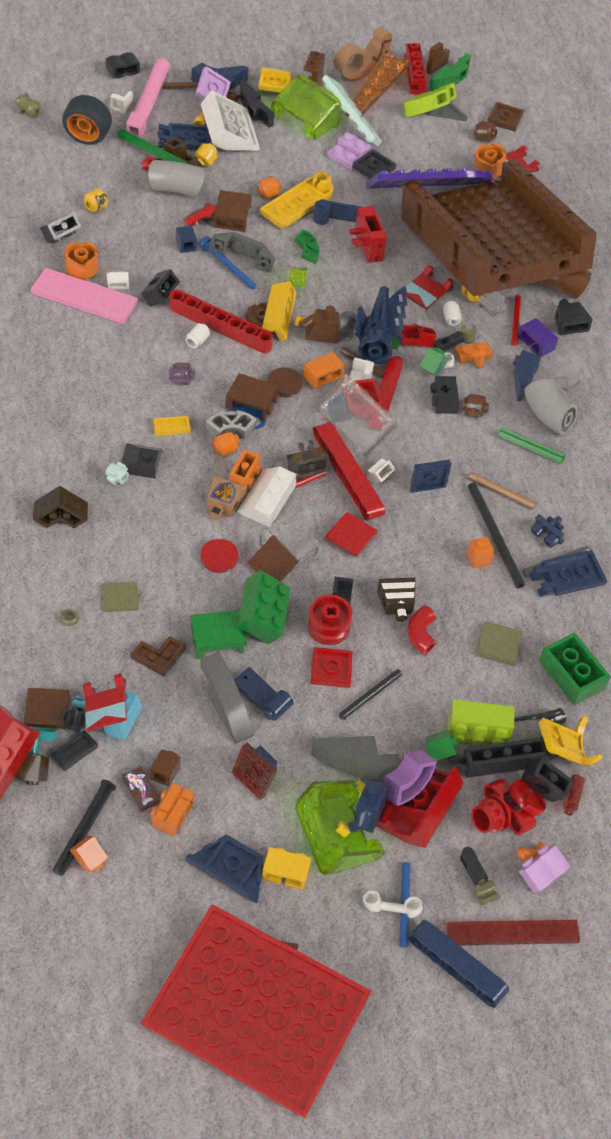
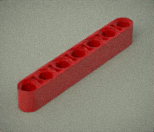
[169,290,273,353]
[313,422,385,521]

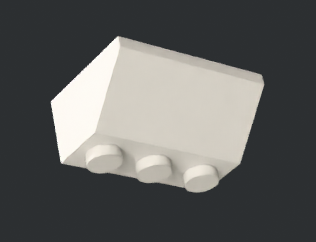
[237,467,296,527]

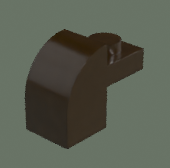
[163,137,198,166]

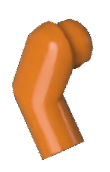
[516,842,546,861]

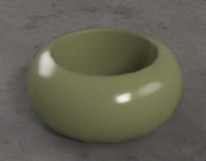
[60,609,79,626]

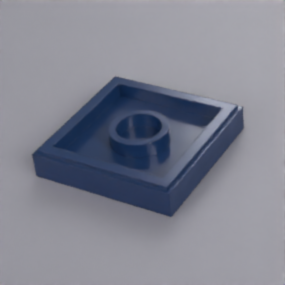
[410,459,452,493]

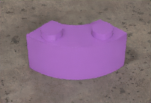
[384,750,437,806]

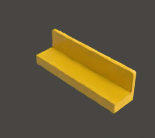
[262,281,296,341]

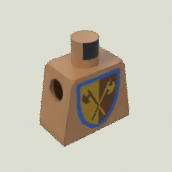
[207,475,247,520]

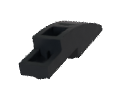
[240,79,275,128]

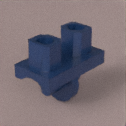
[531,514,565,548]

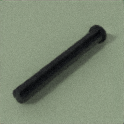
[53,779,116,876]

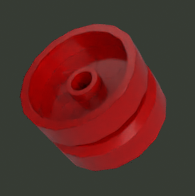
[307,594,353,646]

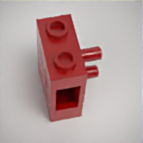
[349,206,387,263]

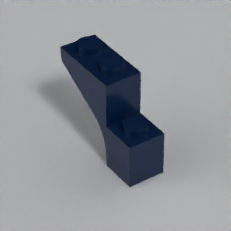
[191,62,249,91]

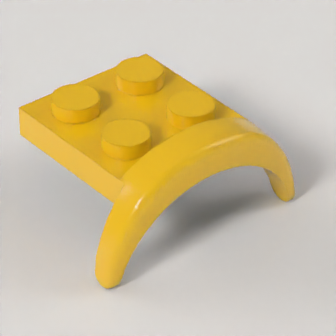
[538,715,603,766]

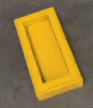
[153,416,191,436]

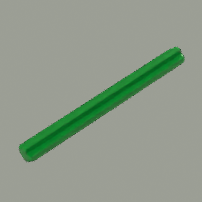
[117,129,186,163]

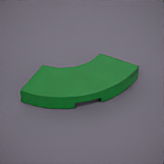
[295,229,320,264]

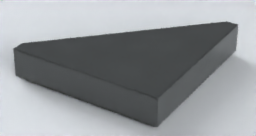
[428,101,468,121]

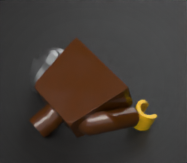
[294,306,356,344]

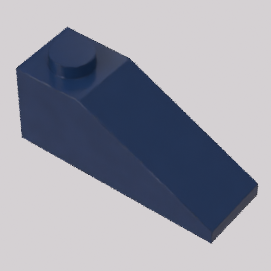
[513,350,541,402]

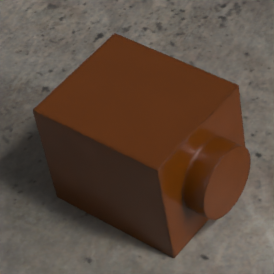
[150,749,181,787]

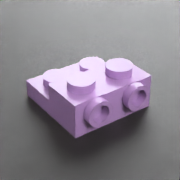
[327,132,371,170]

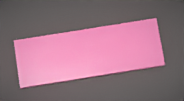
[31,268,138,324]

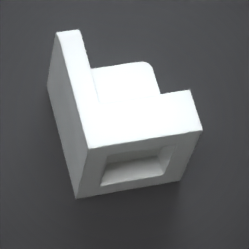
[110,91,133,114]
[349,358,374,381]

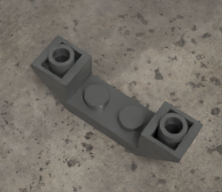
[209,232,275,273]

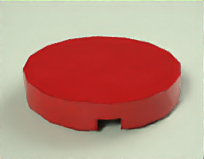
[201,539,238,573]
[509,779,546,816]

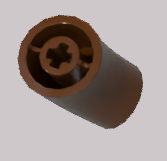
[534,270,592,299]

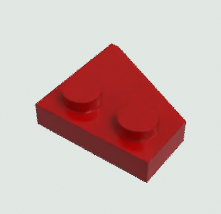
[183,203,216,226]

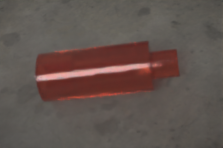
[563,775,585,816]

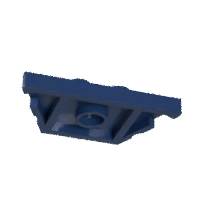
[186,834,263,904]

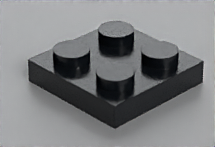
[352,149,396,179]

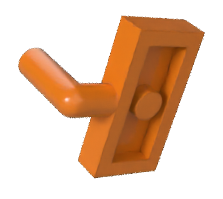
[455,342,493,368]

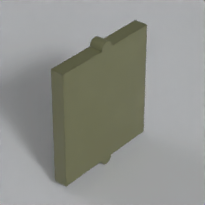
[101,582,140,612]

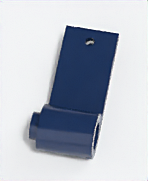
[313,199,362,225]
[234,666,294,721]

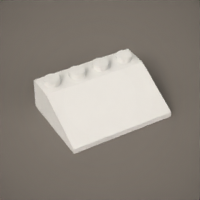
[201,90,260,151]

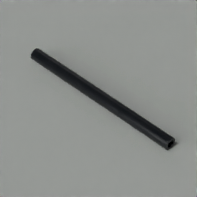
[468,482,525,589]

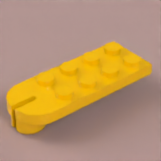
[260,171,334,230]

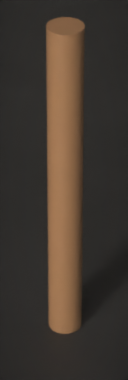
[468,472,536,509]

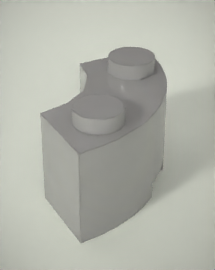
[205,410,257,439]

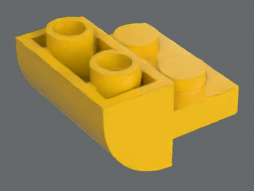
[258,67,292,94]

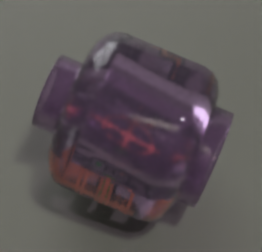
[169,362,196,385]

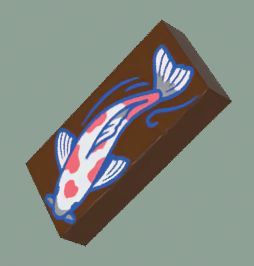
[122,766,160,812]

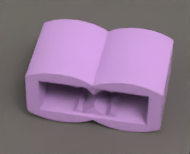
[519,844,570,893]

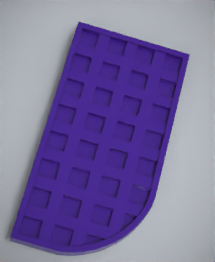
[365,168,494,189]

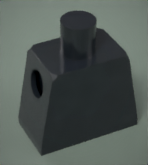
[555,298,593,336]

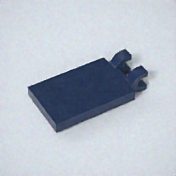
[158,123,217,150]
[530,550,607,597]

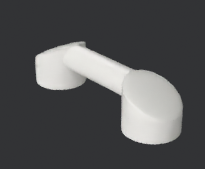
[363,891,423,918]

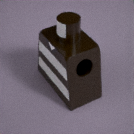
[377,577,416,622]

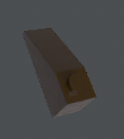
[14,753,50,785]

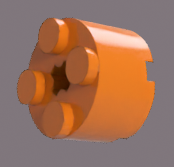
[474,143,506,179]
[64,241,99,281]

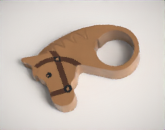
[334,26,393,79]

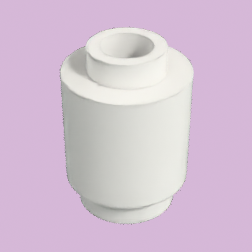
[443,301,462,326]
[185,323,210,349]

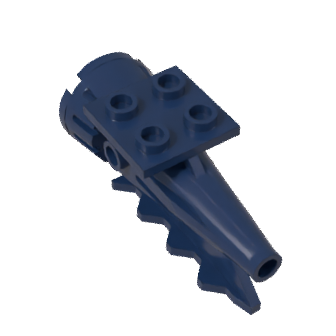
[354,286,407,364]

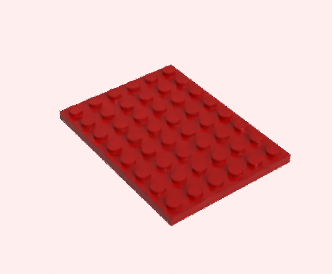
[141,904,371,1119]

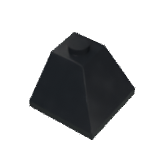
[121,443,162,479]

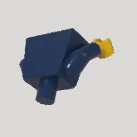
[335,780,387,837]

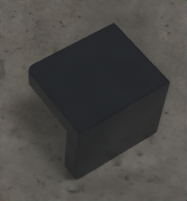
[332,577,354,605]

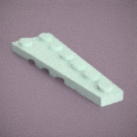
[322,75,382,146]

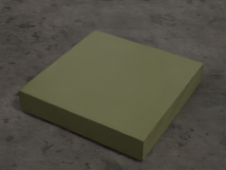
[477,621,523,666]

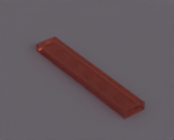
[446,920,580,946]

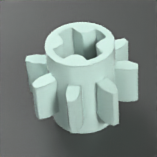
[106,462,129,486]

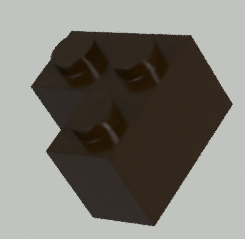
[33,486,88,528]

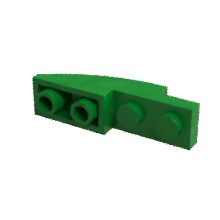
[430,53,471,91]

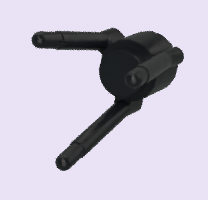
[514,708,566,738]

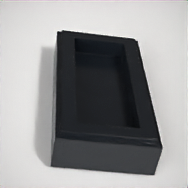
[51,730,98,771]

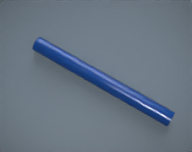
[399,862,411,947]

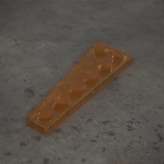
[345,53,410,117]

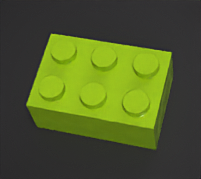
[447,699,514,746]

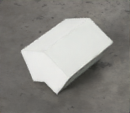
[106,271,129,290]
[367,459,396,484]

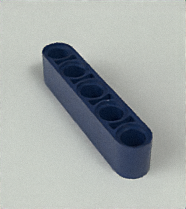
[408,920,509,1008]

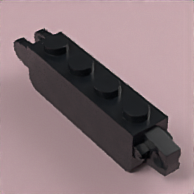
[447,737,559,778]

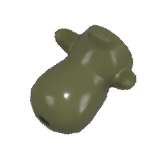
[15,92,41,117]

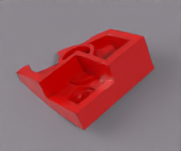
[400,320,436,348]

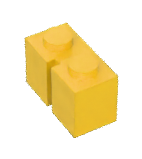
[262,847,311,890]

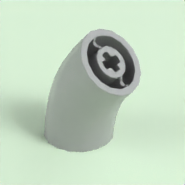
[148,160,205,198]
[524,379,578,435]

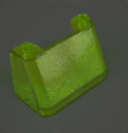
[271,74,341,141]
[295,780,385,875]

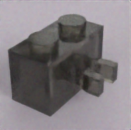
[286,440,330,480]

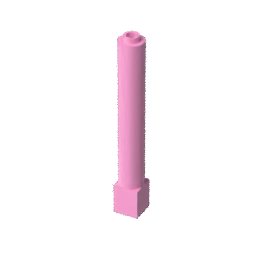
[126,59,170,138]

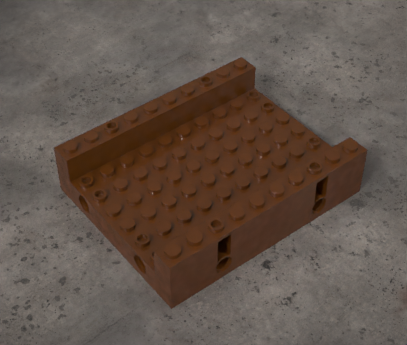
[401,159,597,297]

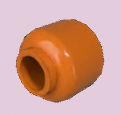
[257,176,282,200]
[212,430,240,457]

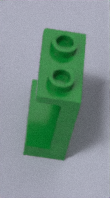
[191,610,247,659]

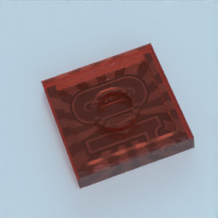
[231,742,277,800]

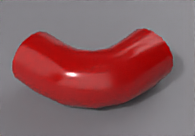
[407,605,437,656]

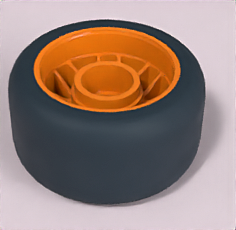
[62,95,112,145]

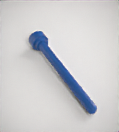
[199,236,256,289]

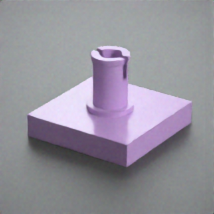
[195,66,231,100]

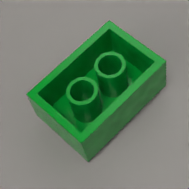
[238,570,290,644]
[539,632,611,705]

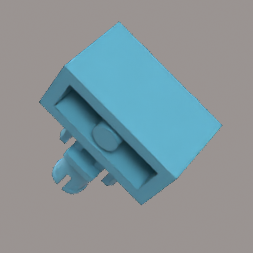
[73,691,142,741]

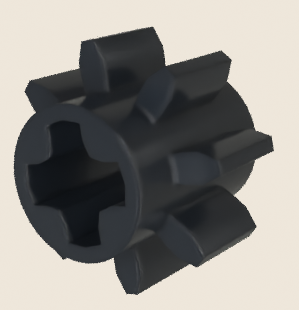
[63,707,86,732]

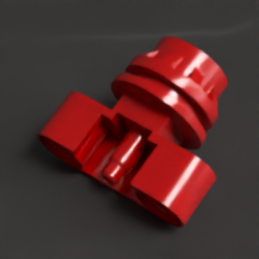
[471,779,536,835]

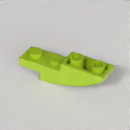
[403,83,457,117]

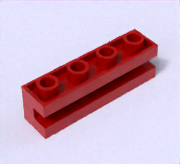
[404,43,427,95]

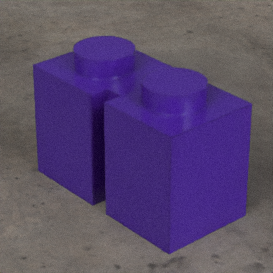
[518,318,558,357]

